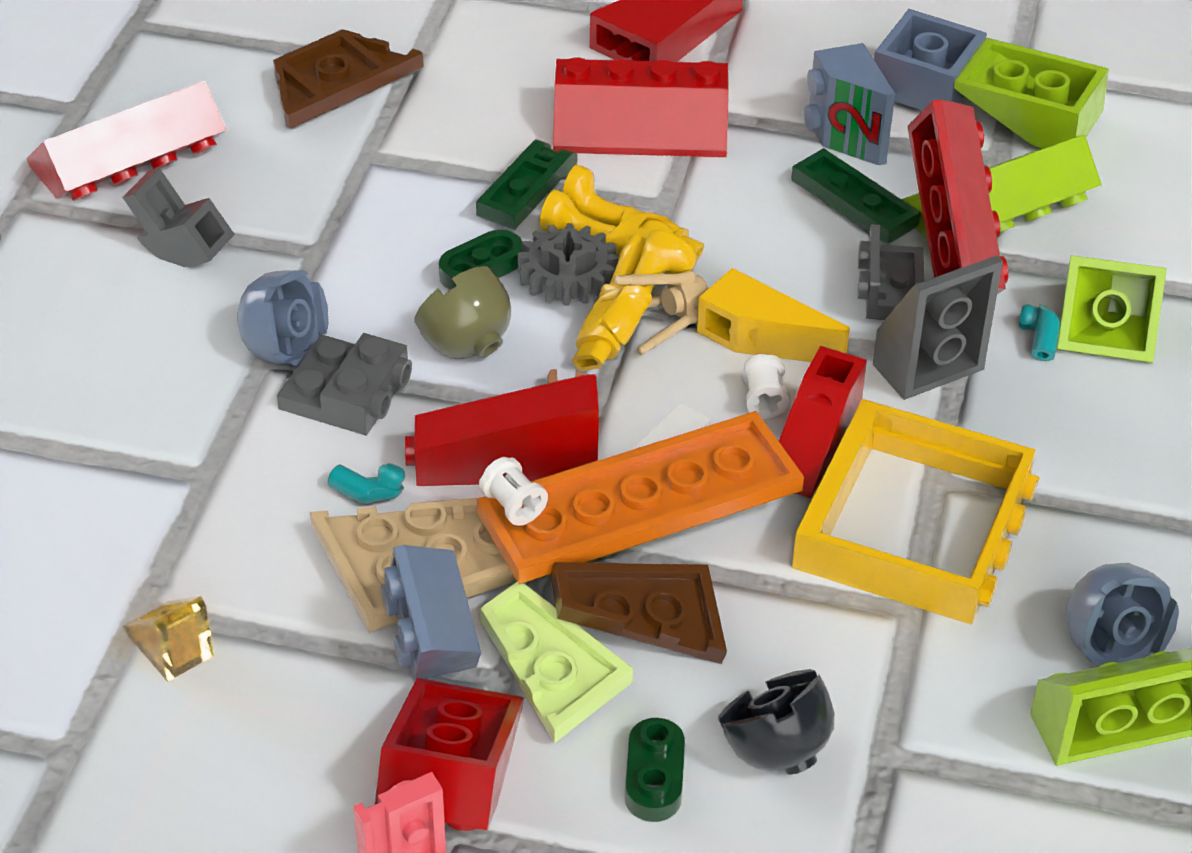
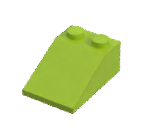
[954,38,1109,148]

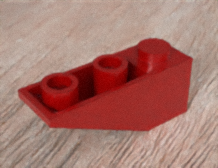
[779,346,867,499]

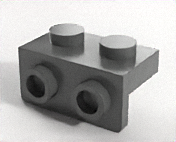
[858,224,924,320]

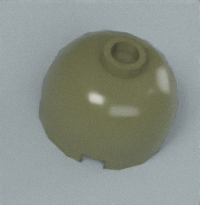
[414,266,511,359]

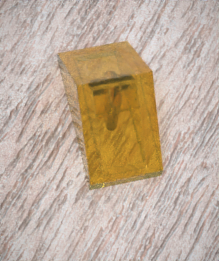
[123,596,214,682]

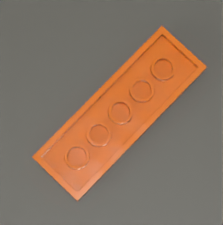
[477,411,804,584]

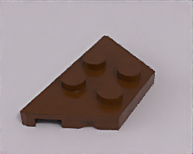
[273,29,424,129]

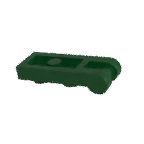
[476,139,578,230]

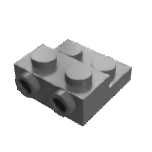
[277,333,412,436]

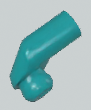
[1019,304,1060,361]
[327,463,405,504]

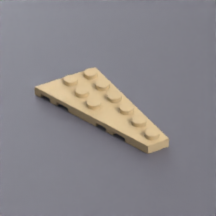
[310,497,516,633]

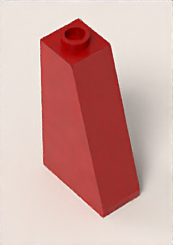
[590,0,743,62]
[405,374,599,486]

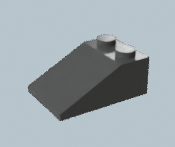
[873,255,1003,400]

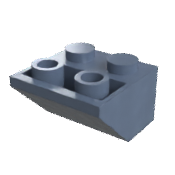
[381,545,481,682]

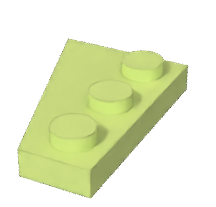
[481,582,633,743]

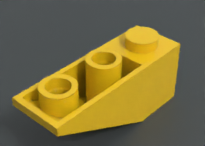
[697,268,850,362]

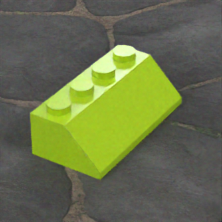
[902,134,1102,241]
[1030,648,1192,766]

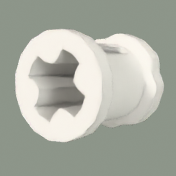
[742,354,790,419]
[479,457,548,526]

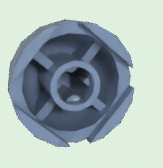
[237,270,329,366]
[1065,563,1179,667]

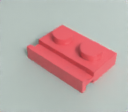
[353,772,446,853]

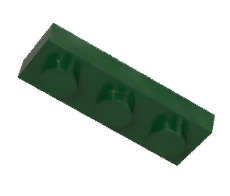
[791,148,921,245]

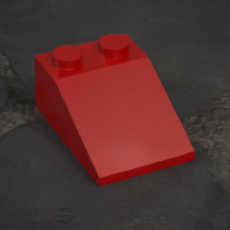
[375,678,524,831]

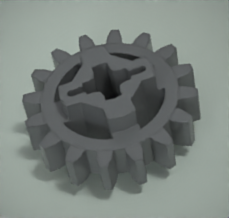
[518,223,618,306]

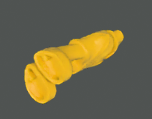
[539,164,704,261]
[572,230,697,371]

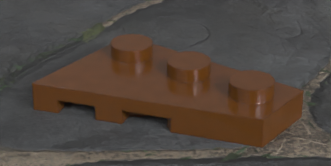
[550,562,727,664]

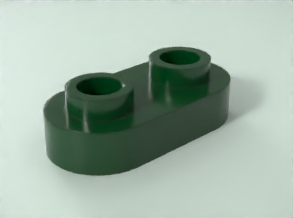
[439,230,523,290]
[625,718,685,822]

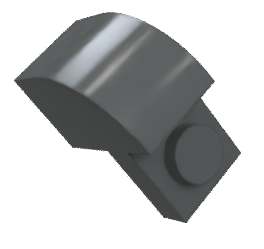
[122,168,235,267]

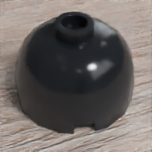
[718,669,835,775]

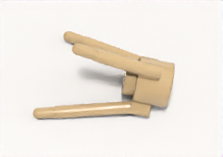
[613,270,709,355]

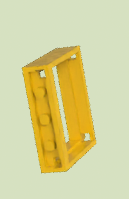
[792,399,1040,625]

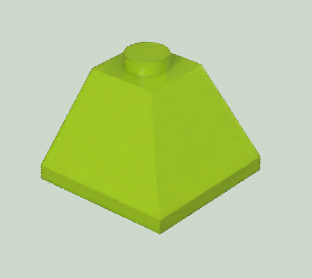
[1057,255,1167,363]

